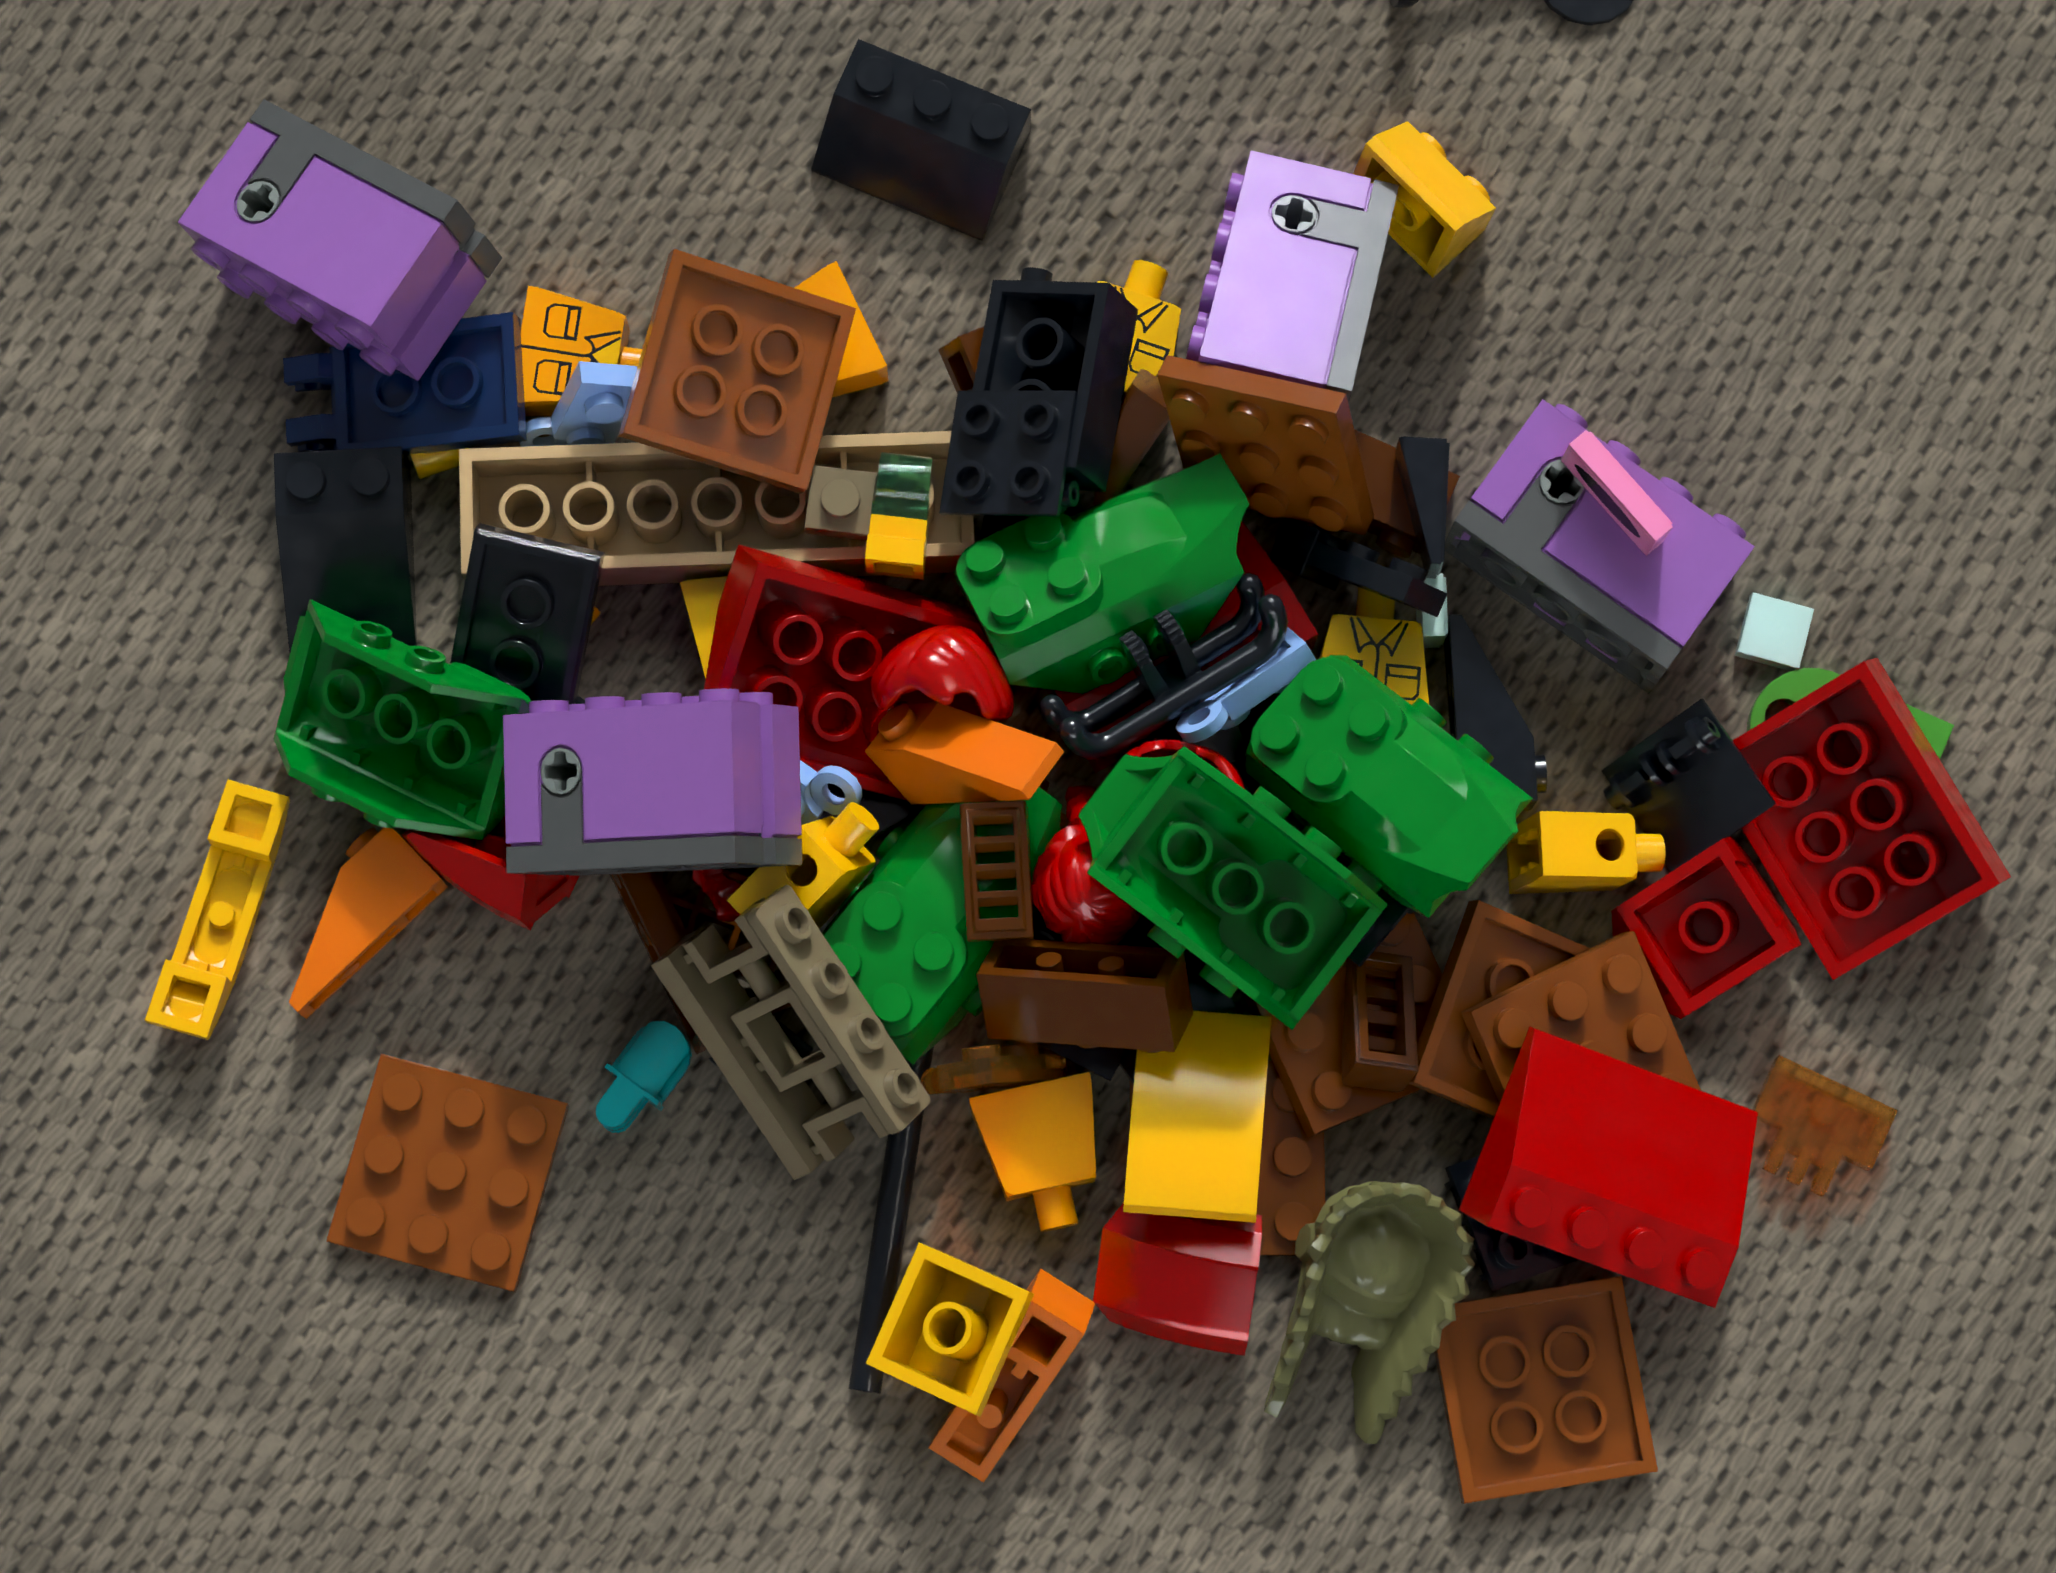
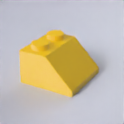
[1353,121,1496,278]
[866,1242,1034,1417]

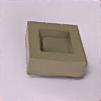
[805,465,877,541]

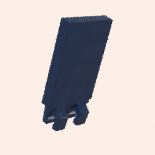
[283,312,527,455]

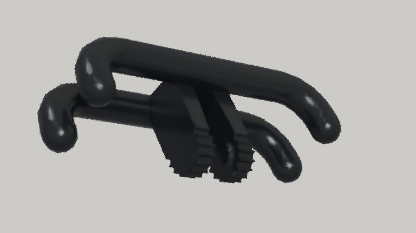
[1039,573,1288,759]

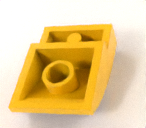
[1123,1011,1271,1223]

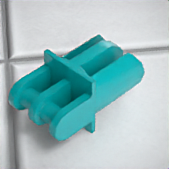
[596,1021,692,1133]

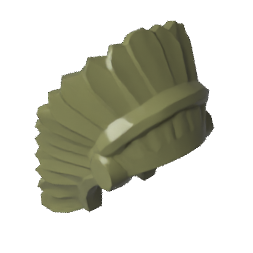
[1264,1181,1475,1444]

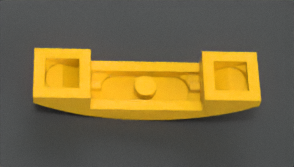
[145,779,290,1040]

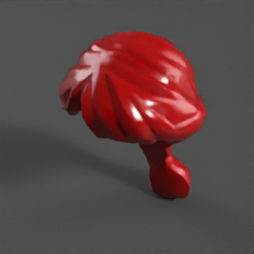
[1032,786,1141,945]

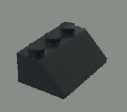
[811,39,1031,241]
[972,280,1138,492]

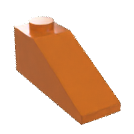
[865,702,1064,805]
[289,827,448,1019]
[928,1268,1096,1483]

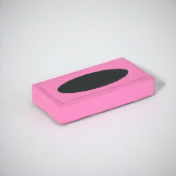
[1561,430,1673,556]

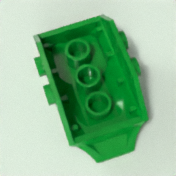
[953,453,1250,694]
[273,599,531,840]
[1245,655,1533,918]
[1078,746,1388,1030]
[822,787,1062,1065]

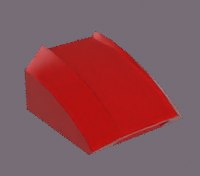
[402,816,579,931]
[1611,836,1802,1019]
[1093,1202,1262,1356]

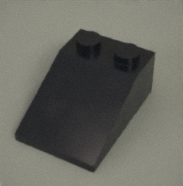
[274,446,417,653]

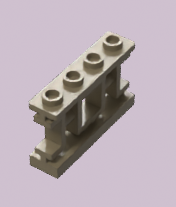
[651,885,931,1180]

